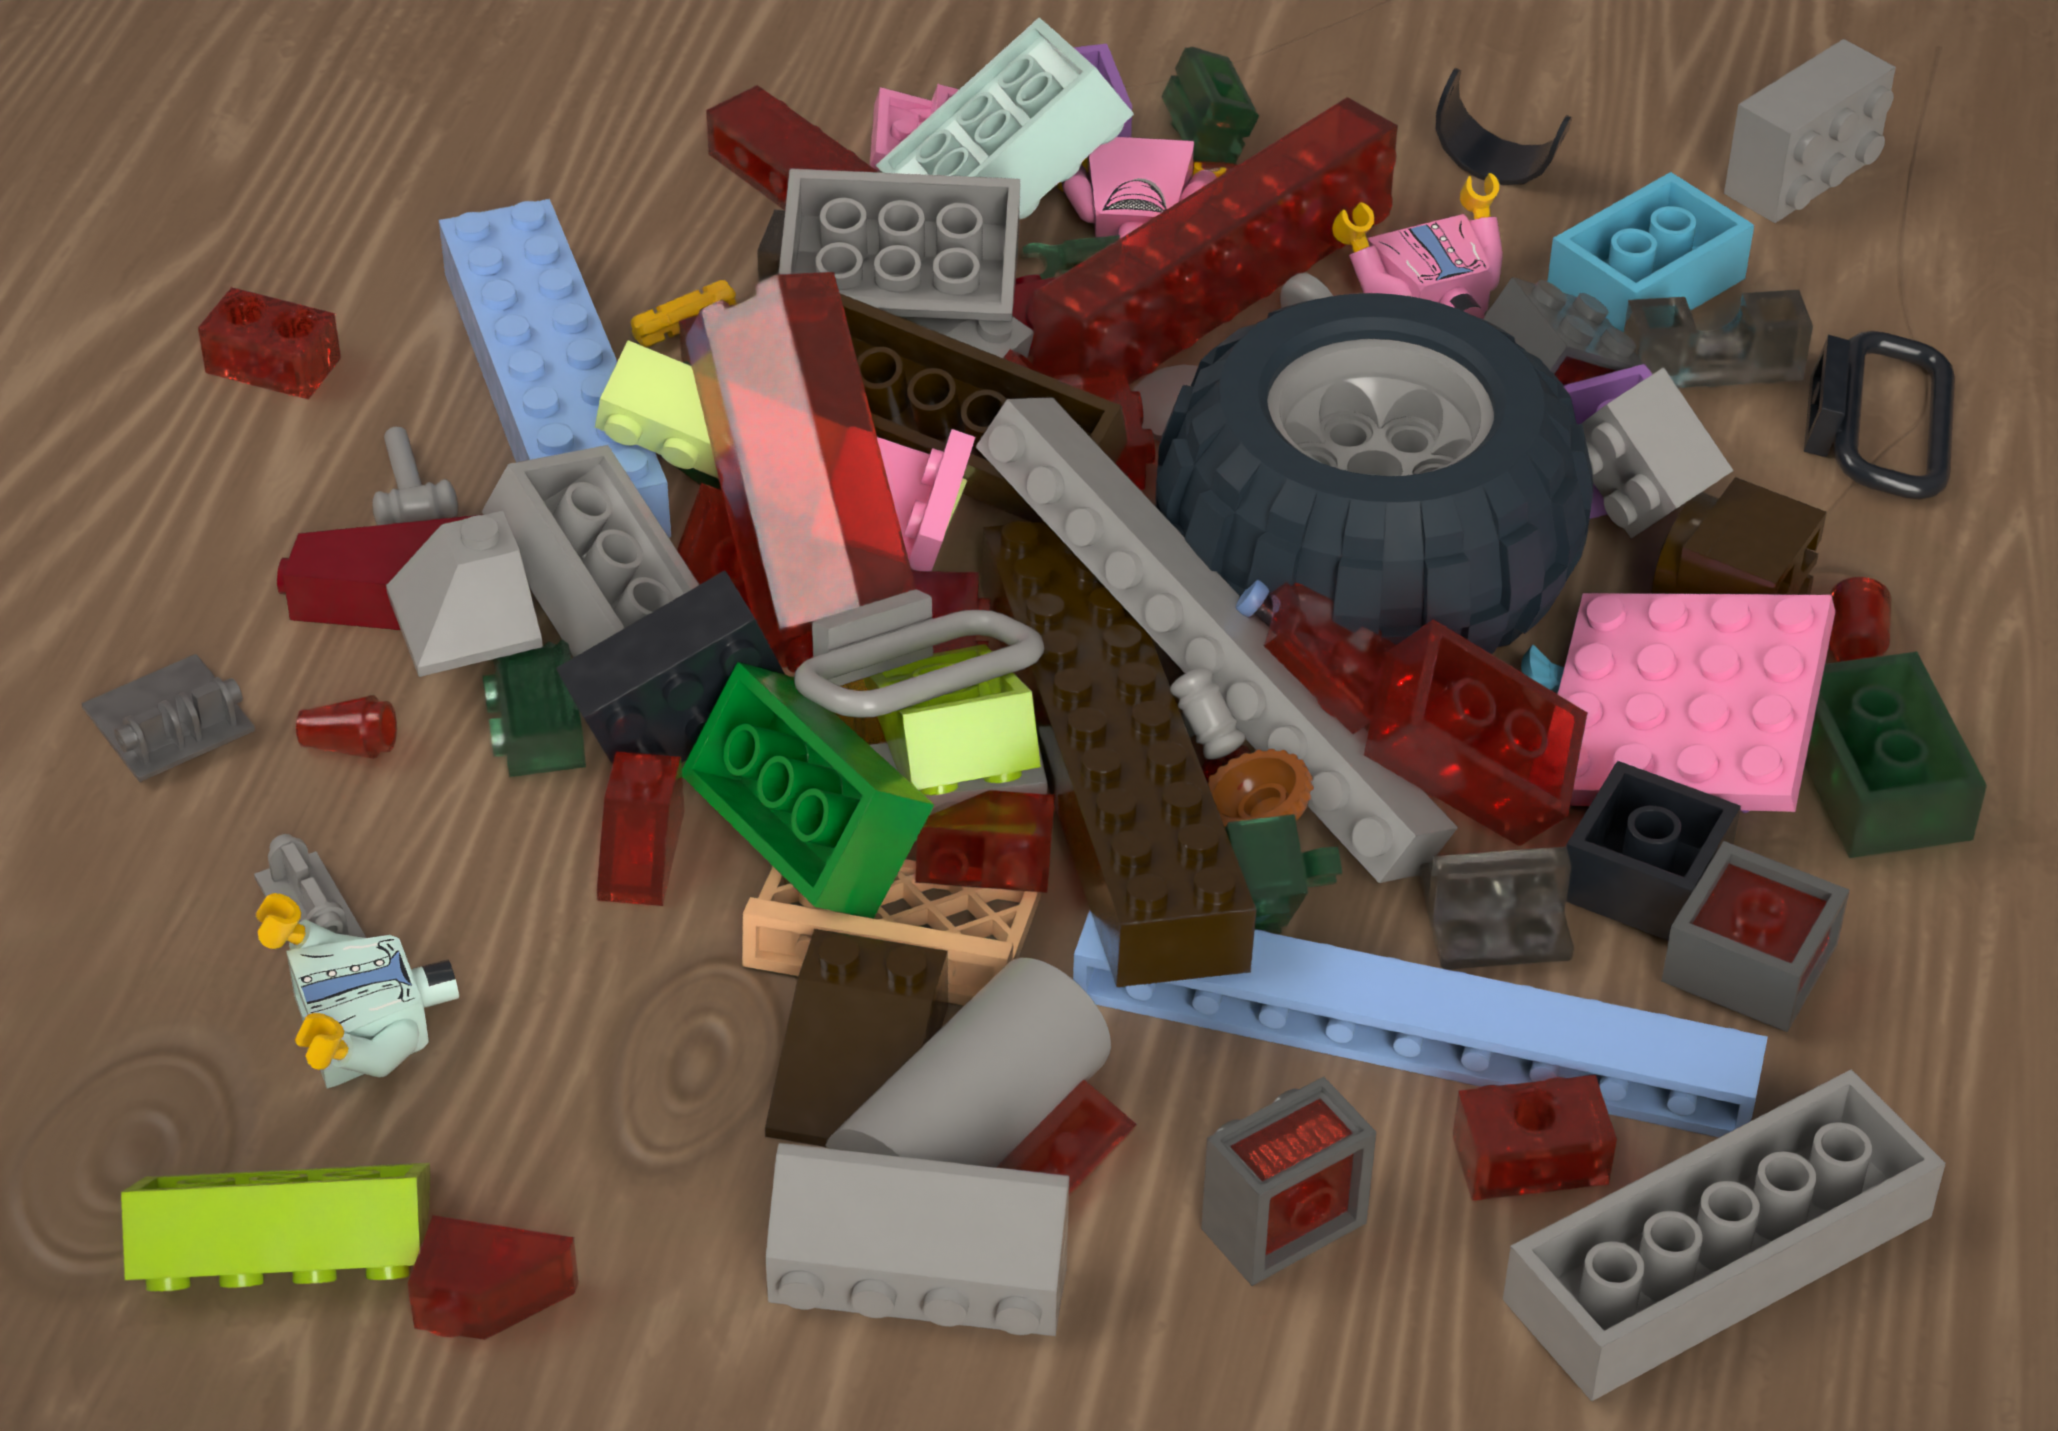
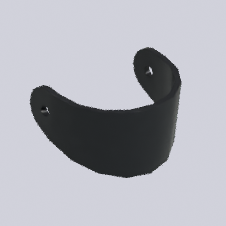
[1435,68,1572,185]

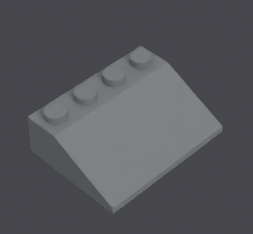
[776,169,1020,321]

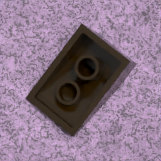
[765,929,948,1147]

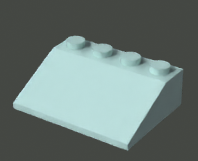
[876,17,1134,220]

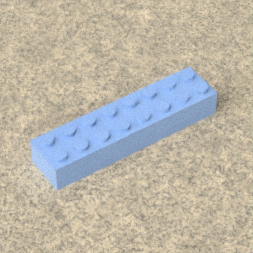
[439,199,671,537]

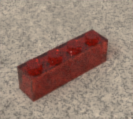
[706,85,880,210]

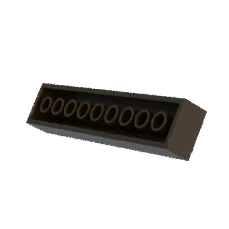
[981,521,1256,988]

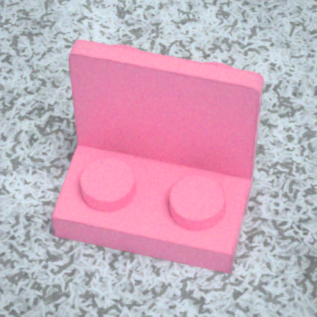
[813,429,975,575]

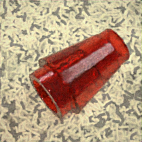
[296,695,397,759]

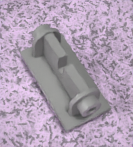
[254,834,366,938]

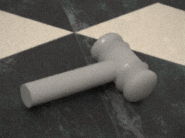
[372,427,458,525]
[1170,668,1245,759]

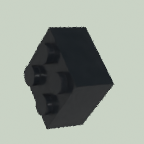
[1558,761,1741,941]

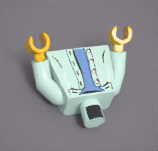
[256,893,459,1088]

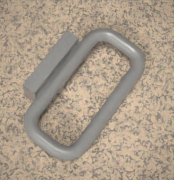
[794,589,1044,718]

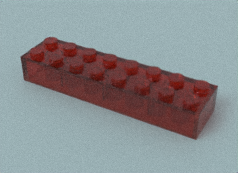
[1033,97,1398,400]

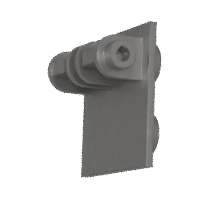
[81,654,255,782]

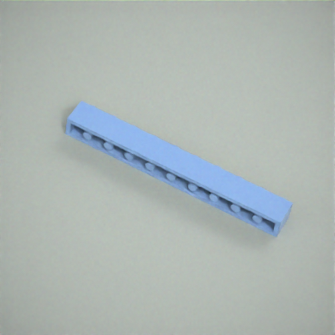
[1073,911,1768,1137]

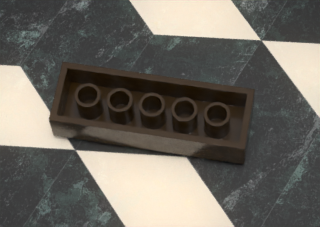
[745,278,1128,523]

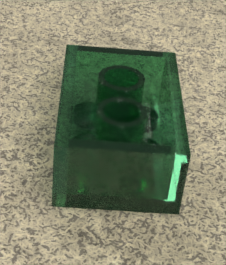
[1805,651,1987,858]

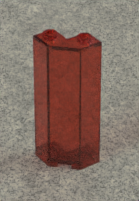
[685,272,916,673]

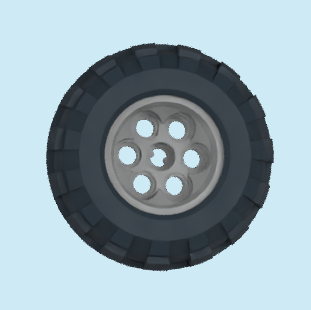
[1155,293,1593,683]

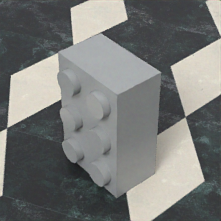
[1724,39,1896,223]

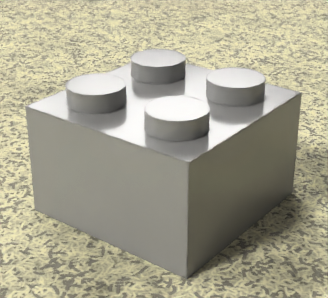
[1581,367,1734,539]

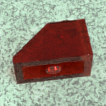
[597,752,685,906]
[407,1215,579,1340]

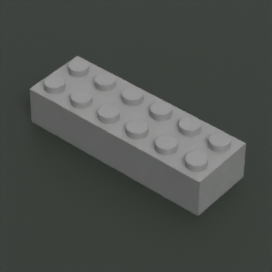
[1503,1069,1946,1401]

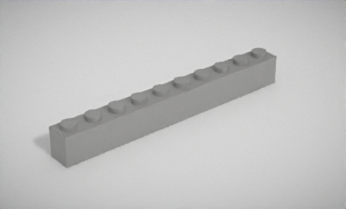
[976,398,1458,883]

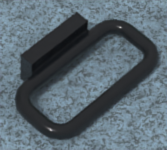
[1804,331,1955,500]

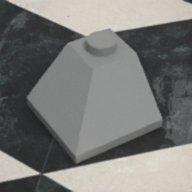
[386,510,543,677]

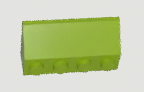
[121,1163,430,1291]

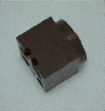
[1651,477,1827,595]

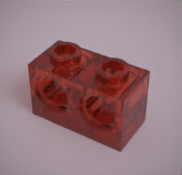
[198,287,341,400]

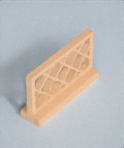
[742,859,1041,1006]

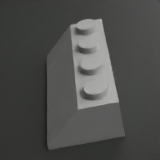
[482,445,699,657]
[765,1143,1069,1336]

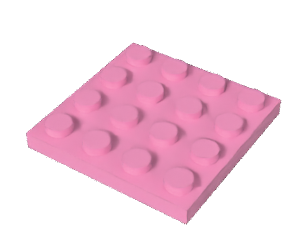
[1534,593,1835,812]

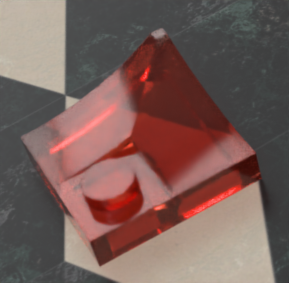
[1263,582,1399,734]

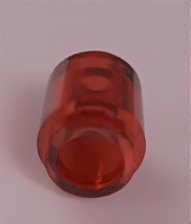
[1828,577,1892,669]

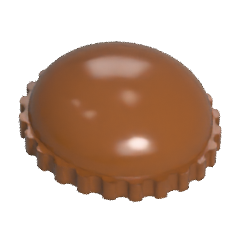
[1208,748,1314,841]

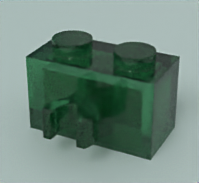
[1225,814,1343,935]

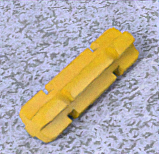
[631,280,737,347]

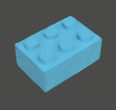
[1547,172,1754,343]

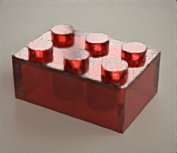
[1363,619,1588,847]

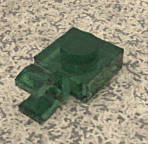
[1020,235,1123,280]

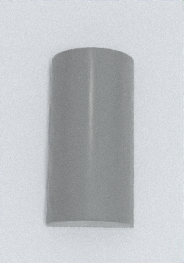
[826,958,1111,1168]

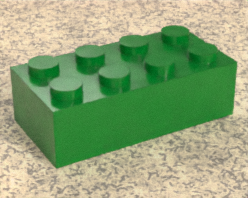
[680,662,934,919]

